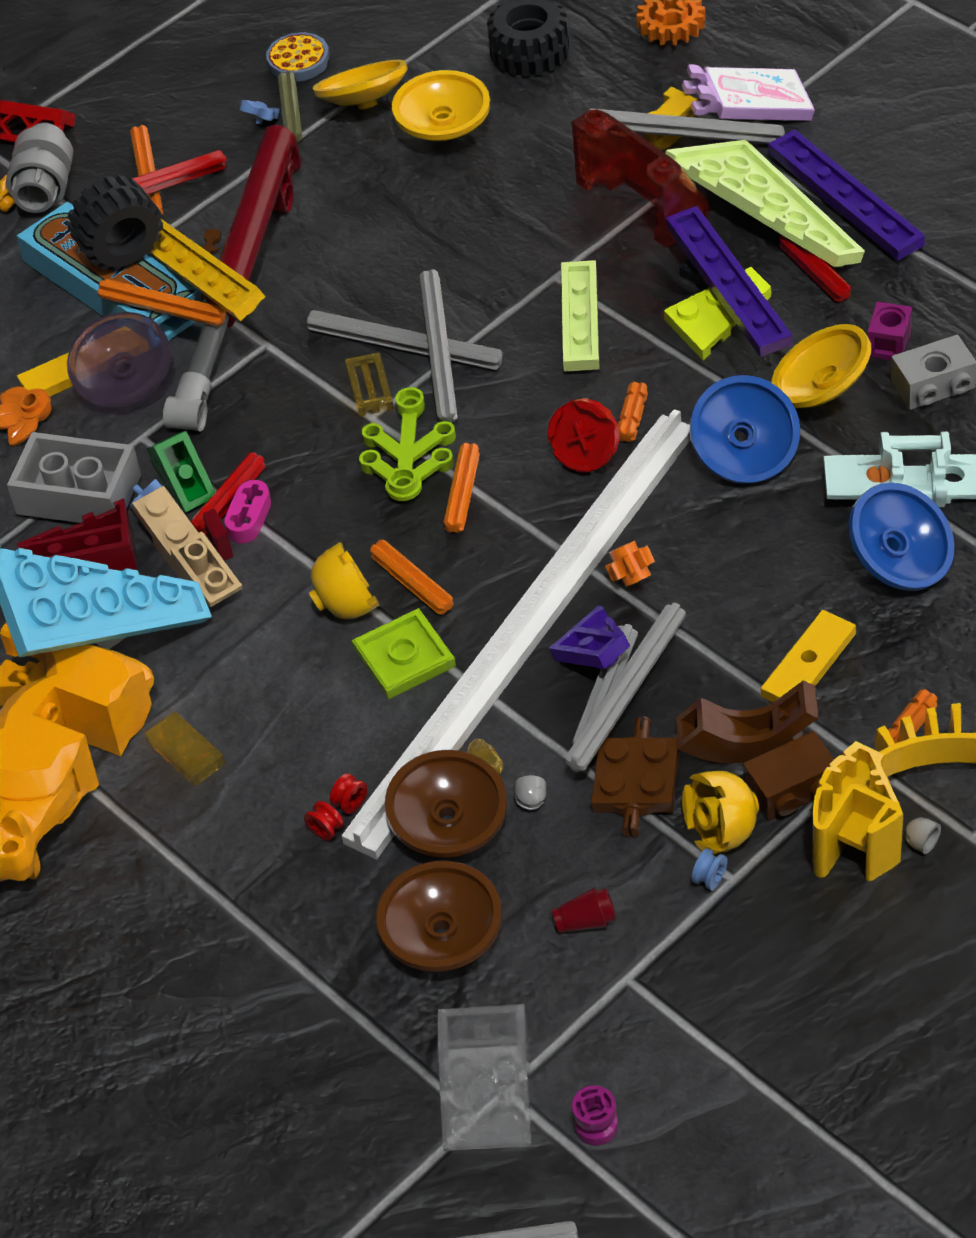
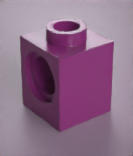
[868,302,912,360]

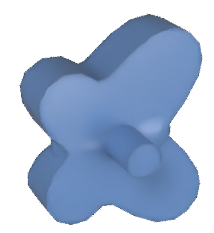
[239,100,280,124]
[129,479,162,510]

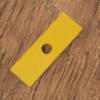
[761,609,856,702]

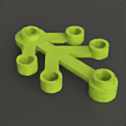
[359,387,456,501]

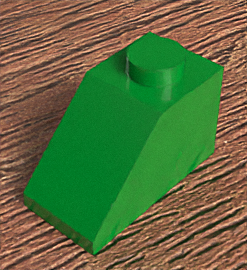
[146,431,215,512]

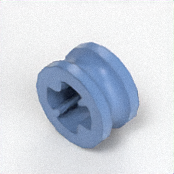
[692,848,728,891]

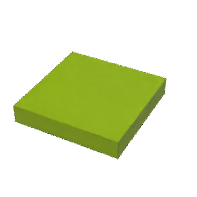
[351,608,456,700]

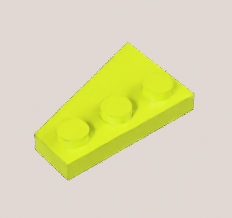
[664,267,771,361]

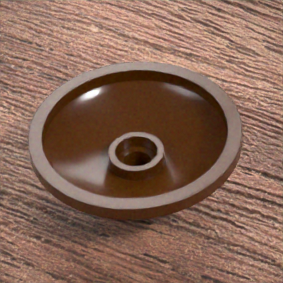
[385,750,507,857]
[376,861,502,972]

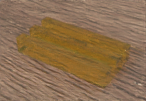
[345,352,394,417]

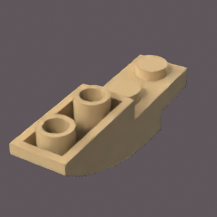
[132,486,242,607]

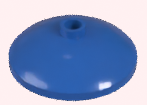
[689,375,800,484]
[849,483,954,591]

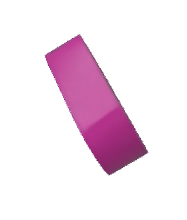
[224,480,271,543]

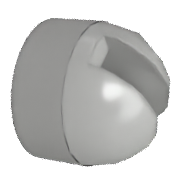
[514,775,547,810]
[906,817,941,854]

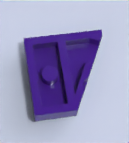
[549,606,630,669]

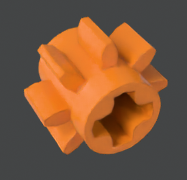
[605,540,655,587]

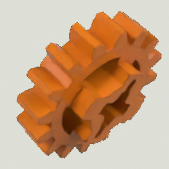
[636,0,706,45]

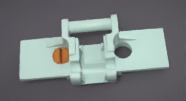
[823,432,976,507]

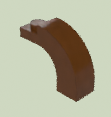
[676,680,818,764]

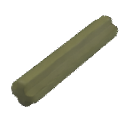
[278,71,303,143]

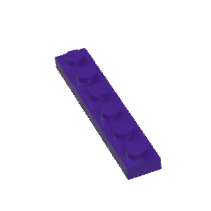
[768,129,925,261]
[666,206,793,357]

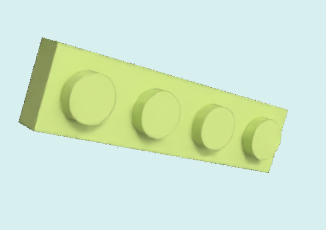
[561,260,599,371]

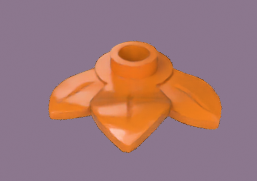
[0,387,52,447]

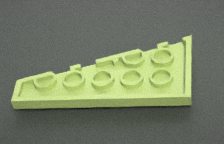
[663,140,865,267]

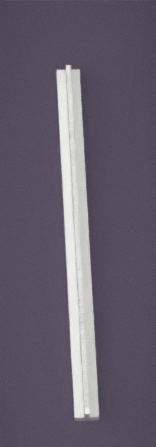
[342,409,691,860]

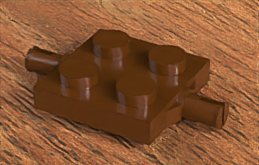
[591,716,680,837]

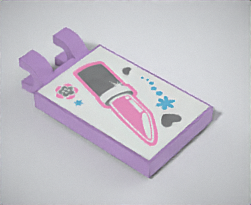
[682,64,815,121]

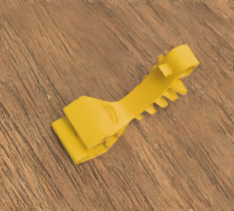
[812,703,976,881]

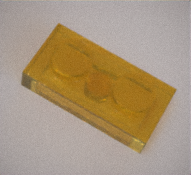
[144,711,226,787]

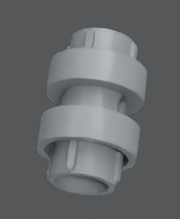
[6,123,74,213]

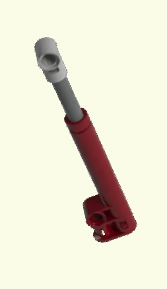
[163,125,302,431]

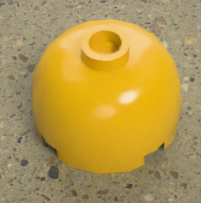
[309,542,380,619]
[682,771,759,854]

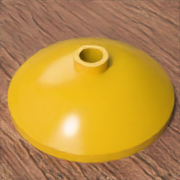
[313,60,408,110]
[392,70,490,141]
[771,324,871,408]

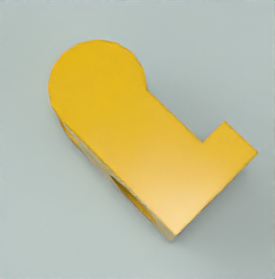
[643,87,698,150]

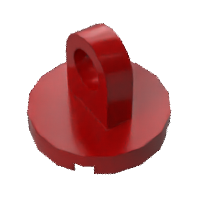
[547,398,620,472]

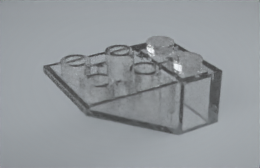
[438,1004,531,1151]

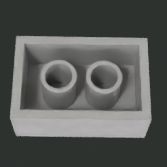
[7,432,142,523]

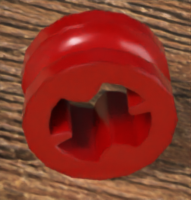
[329,773,368,814]
[303,801,344,841]

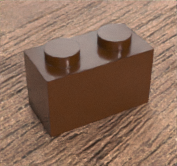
[743,731,834,821]

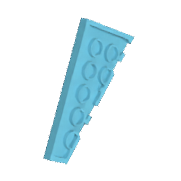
[0,548,212,657]

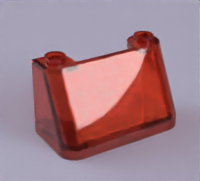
[571,109,709,248]

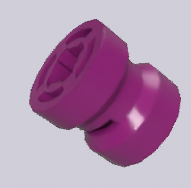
[572,1085,618,1146]

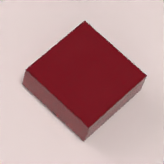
[202,509,234,561]

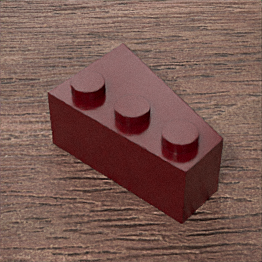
[17,498,138,571]

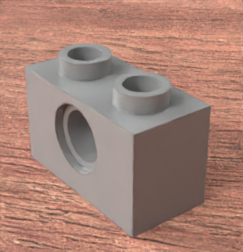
[891,334,976,410]

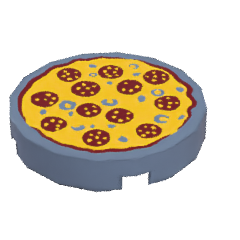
[266,32,330,82]

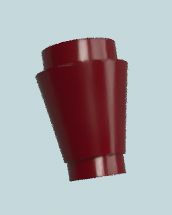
[552,887,617,933]

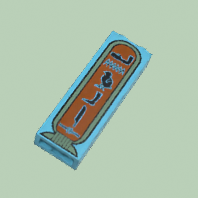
[17,202,202,351]

